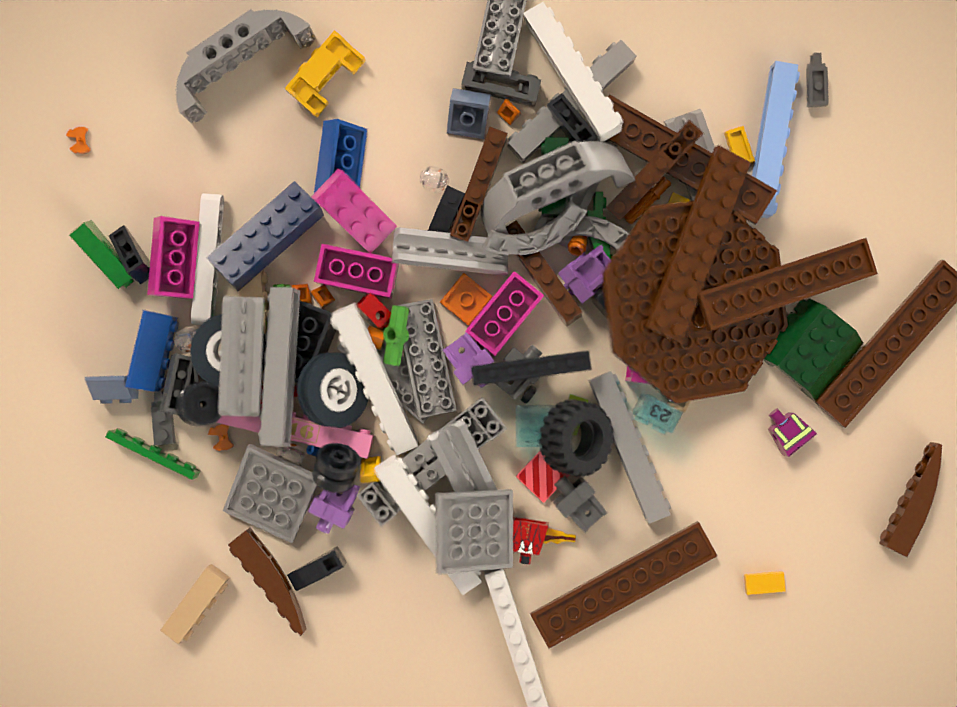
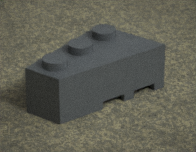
[159,353,201,415]

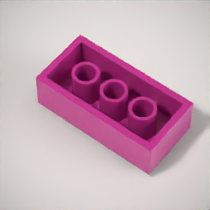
[311,169,397,254]
[147,216,199,299]
[314,244,399,299]
[465,271,544,356]

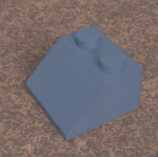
[447,88,491,139]
[85,376,138,404]

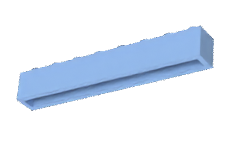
[752,61,800,218]

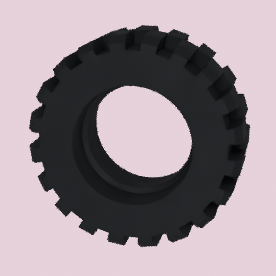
[539,400,614,477]

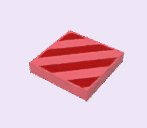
[516,451,570,503]

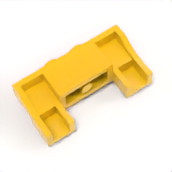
[284,30,366,118]

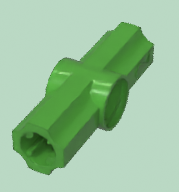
[383,305,409,366]

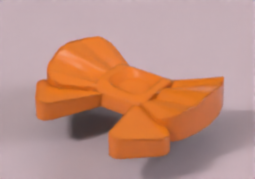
[66,127,90,154]
[208,424,234,451]

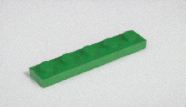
[105,428,200,480]

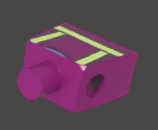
[768,408,817,457]

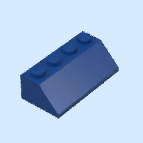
[314,119,368,193]
[125,310,179,392]

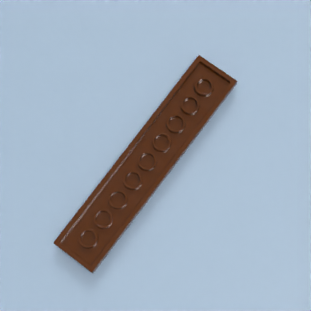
[590,94,777,225]
[645,145,751,343]
[698,238,878,331]
[815,259,957,428]
[530,521,717,649]

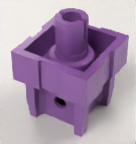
[558,245,610,303]
[443,332,494,388]
[308,484,360,534]

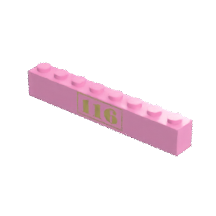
[217,412,374,458]

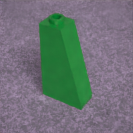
[69,220,134,289]

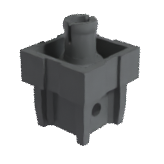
[495,345,542,399]
[553,476,607,532]

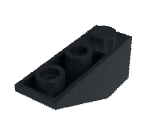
[287,546,347,591]

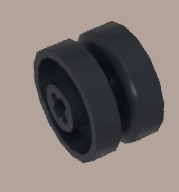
[176,382,222,426]
[312,443,360,493]

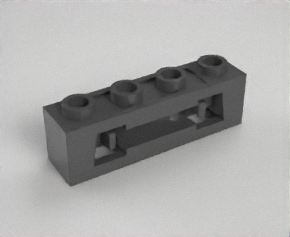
[461,61,541,107]

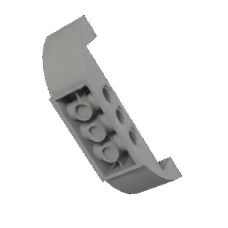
[176,9,316,123]
[480,141,635,235]
[357,397,507,526]

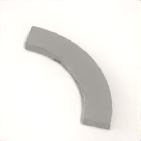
[483,201,587,255]
[532,216,629,250]

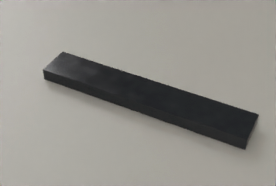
[471,350,592,386]

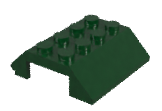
[763,298,864,402]

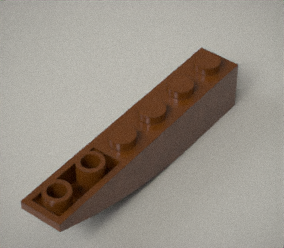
[606,120,704,221]
[450,127,508,242]
[506,220,583,327]
[879,442,942,557]
[228,527,307,636]

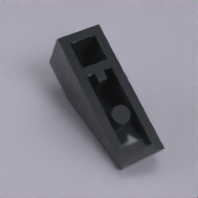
[547,93,598,143]
[428,185,465,233]
[109,225,150,284]

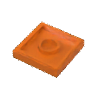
[440,272,493,326]

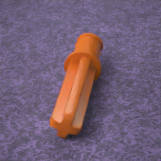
[624,177,671,224]

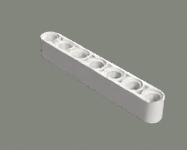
[191,193,224,325]

